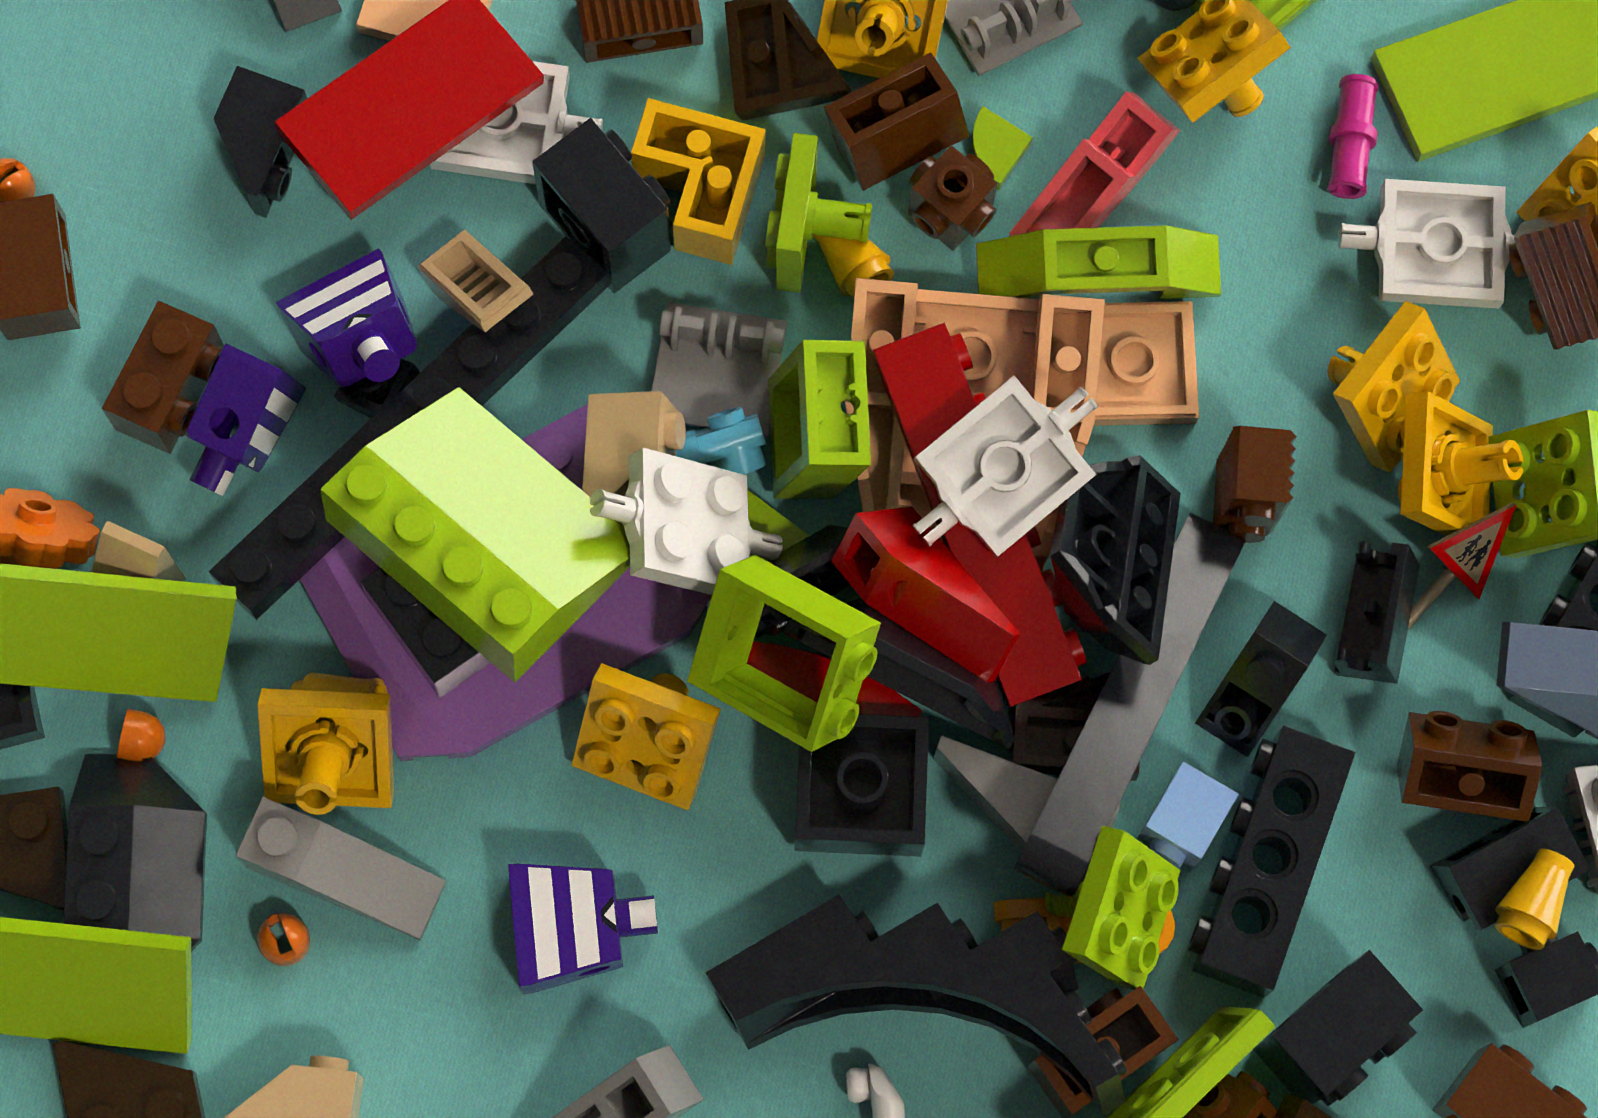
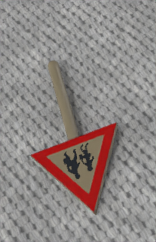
[1408,502,1517,630]

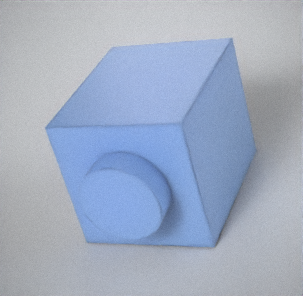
[1138,761,1239,869]

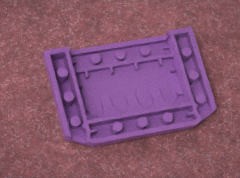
[300,404,712,761]

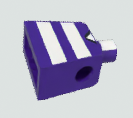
[276,248,418,387]
[186,343,306,496]
[508,863,658,994]

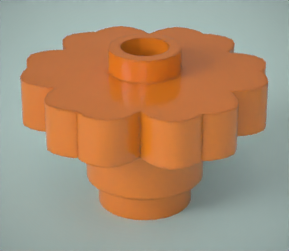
[0,488,100,569]

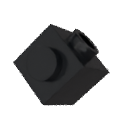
[1495,931,1598,1028]

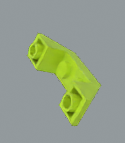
[976,225,1221,299]

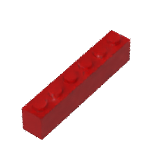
[872,322,1087,707]

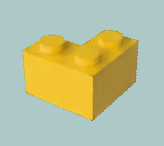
[631,98,766,265]

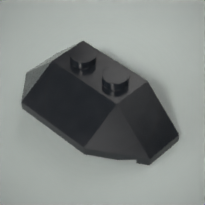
[1050,455,1181,665]
[782,598,1015,750]
[63,754,207,952]

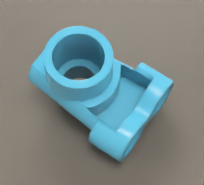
[676,407,766,475]

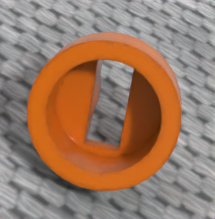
[0,158,36,202]
[117,708,165,761]
[257,913,310,966]

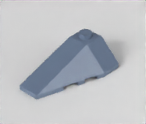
[1496,622,1598,739]

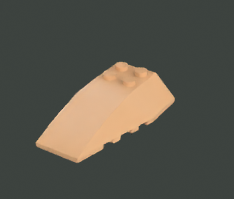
[845,278,1105,572]

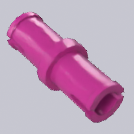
[1327,74,1378,199]

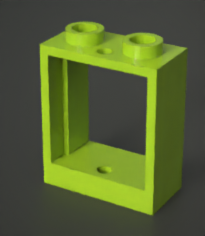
[768,340,871,499]
[687,555,881,752]

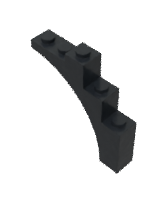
[705,895,1127,1116]

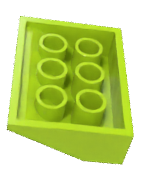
[320,387,630,683]

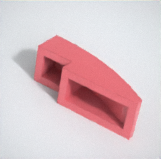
[1009,91,1181,236]

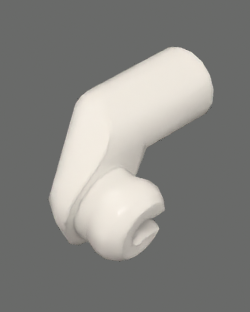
[846,1063,905,1118]

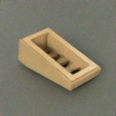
[417,230,533,332]

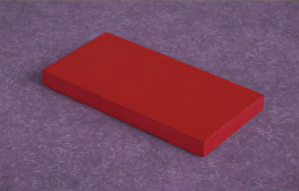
[275,0,544,220]

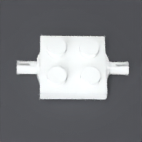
[430,61,603,184]
[1338,179,1515,309]
[912,376,1098,558]
[589,448,783,595]

